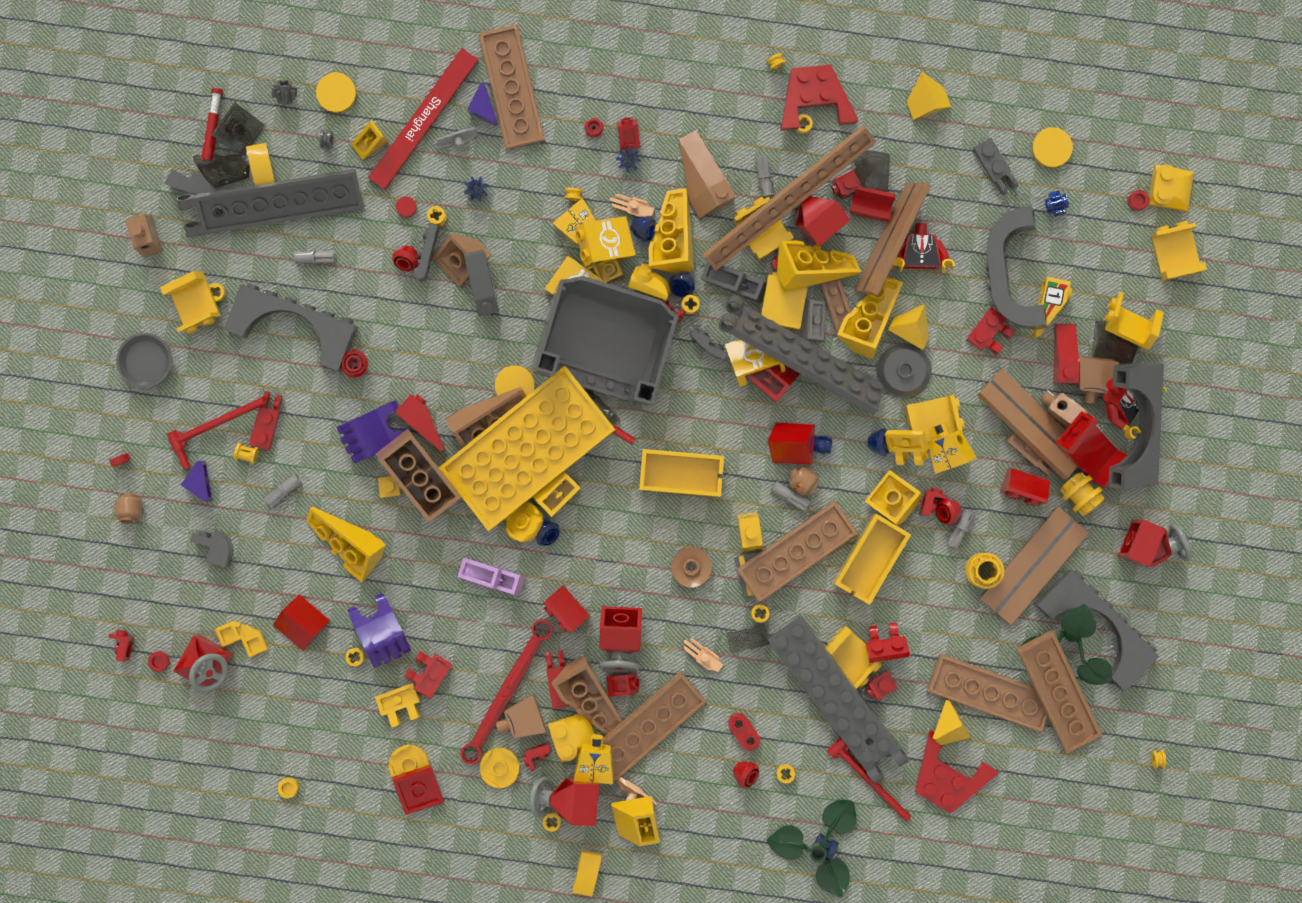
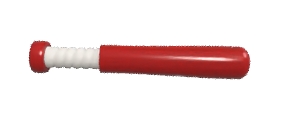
[200,88,223,168]

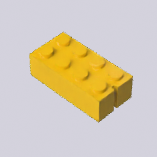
[639,449,724,497]
[832,514,911,605]

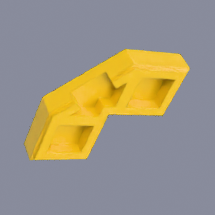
[214,620,269,658]

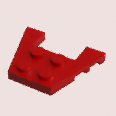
[780,65,858,131]
[915,730,998,814]

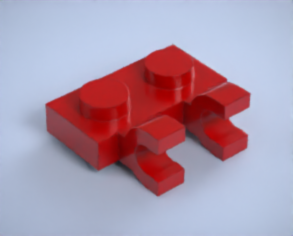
[966,307,1016,355]
[865,622,910,663]
[404,651,452,699]

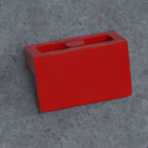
[849,186,896,223]

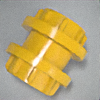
[1060,473,1104,516]
[965,553,1004,589]

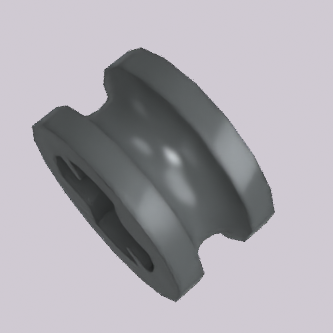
[320,130,333,149]

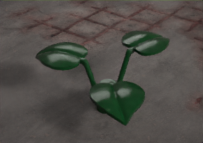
[1020,604,1113,685]
[767,799,857,897]

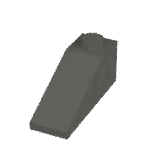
[464,250,499,316]

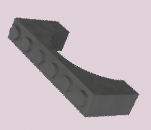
[224,283,358,372]
[1109,361,1164,490]
[1034,570,1159,692]

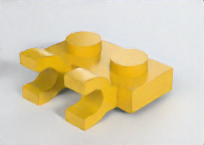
[885,430,929,466]
[375,683,421,728]

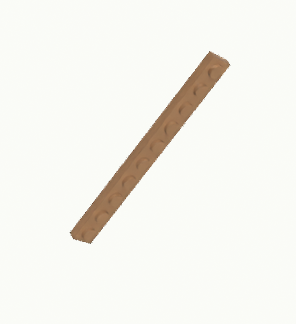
[702,125,876,271]

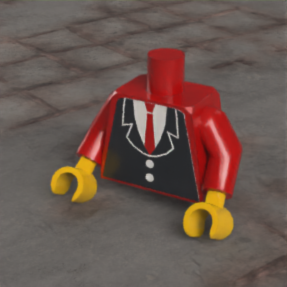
[891,223,954,273]
[1103,379,1167,439]

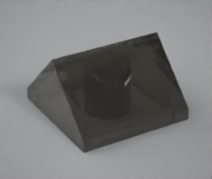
[212,102,265,158]
[1091,321,1138,365]

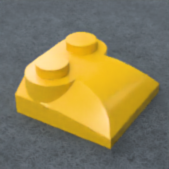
[1148,165,1194,212]
[628,264,671,300]
[865,470,922,526]
[548,713,595,763]

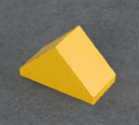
[351,121,388,160]

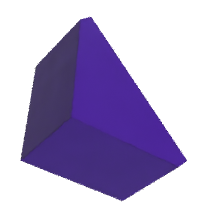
[468,83,498,126]
[181,461,213,502]

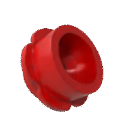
[584,118,604,138]

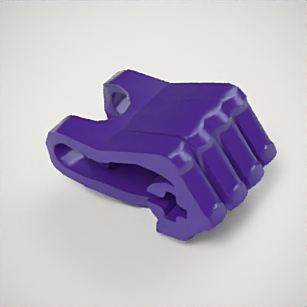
[337,401,413,464]
[348,593,411,668]

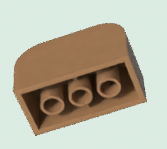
[376,429,461,523]

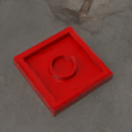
[392,764,444,815]

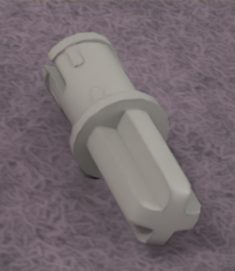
[756,156,774,197]
[294,249,335,265]
[264,473,302,507]
[770,481,810,511]
[947,509,976,549]

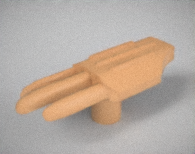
[610,194,655,218]
[684,638,723,672]
[617,777,657,806]

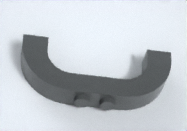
[984,205,1048,330]

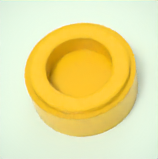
[278,777,299,799]

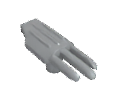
[433,127,478,150]

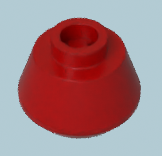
[392,245,418,272]
[341,350,368,378]
[935,499,961,526]
[733,761,759,788]

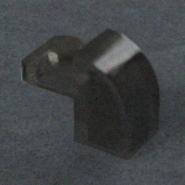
[726,623,770,653]

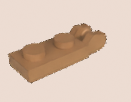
[1006,432,1052,477]

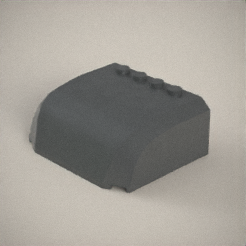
[530,276,678,406]

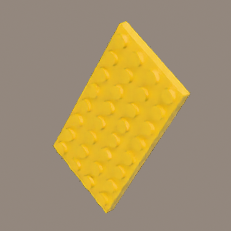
[439,366,616,531]

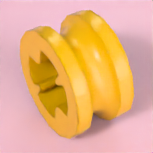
[766,53,786,71]
[795,114,813,134]
[564,188,583,201]
[209,283,226,302]
[751,604,769,623]
[345,648,365,666]
[1151,750,1166,769]
[776,764,795,783]
[543,812,561,832]

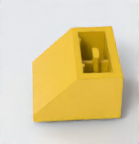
[533,471,582,517]
[611,796,660,846]

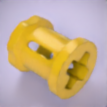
[427,206,447,227]
[681,295,700,315]
[233,443,259,465]

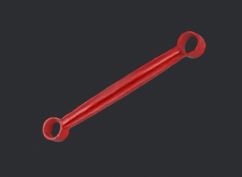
[461,619,553,764]

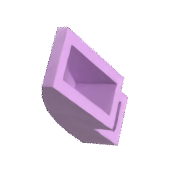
[457,557,526,596]

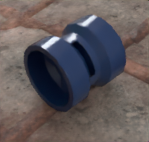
[814,833,839,861]

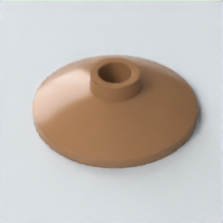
[671,547,712,587]

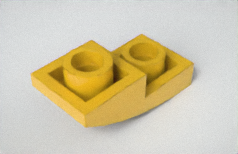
[246,143,275,185]
[586,259,624,282]
[572,850,602,897]

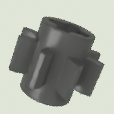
[272,80,297,105]

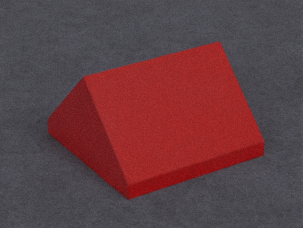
[768,422,815,465]
[273,594,330,651]

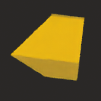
[906,71,951,120]
[888,304,929,350]
[933,700,972,745]

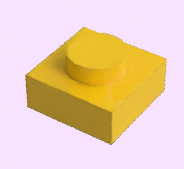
[378,476,401,498]

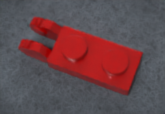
[249,391,283,450]
[545,650,570,709]

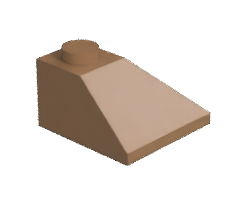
[432,233,492,287]

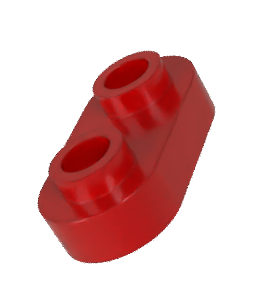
[728,713,760,751]

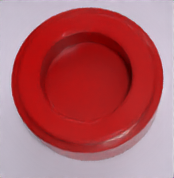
[1127,190,1149,211]
[396,196,417,217]
[109,453,131,467]
[148,651,170,672]

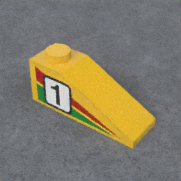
[1031,277,1072,339]

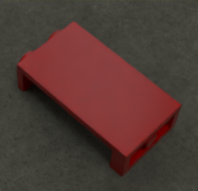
[1056,411,1127,488]

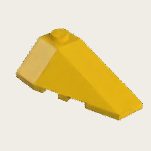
[649,188,694,273]
[777,240,861,289]
[837,277,903,359]
[306,506,386,582]

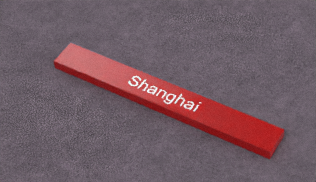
[368,48,478,190]

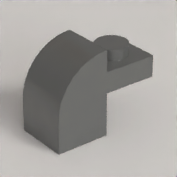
[190,530,234,567]

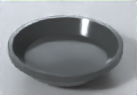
[116,333,172,388]
[876,343,932,398]

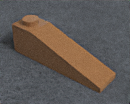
[679,130,735,219]
[445,387,526,447]
[551,655,623,735]

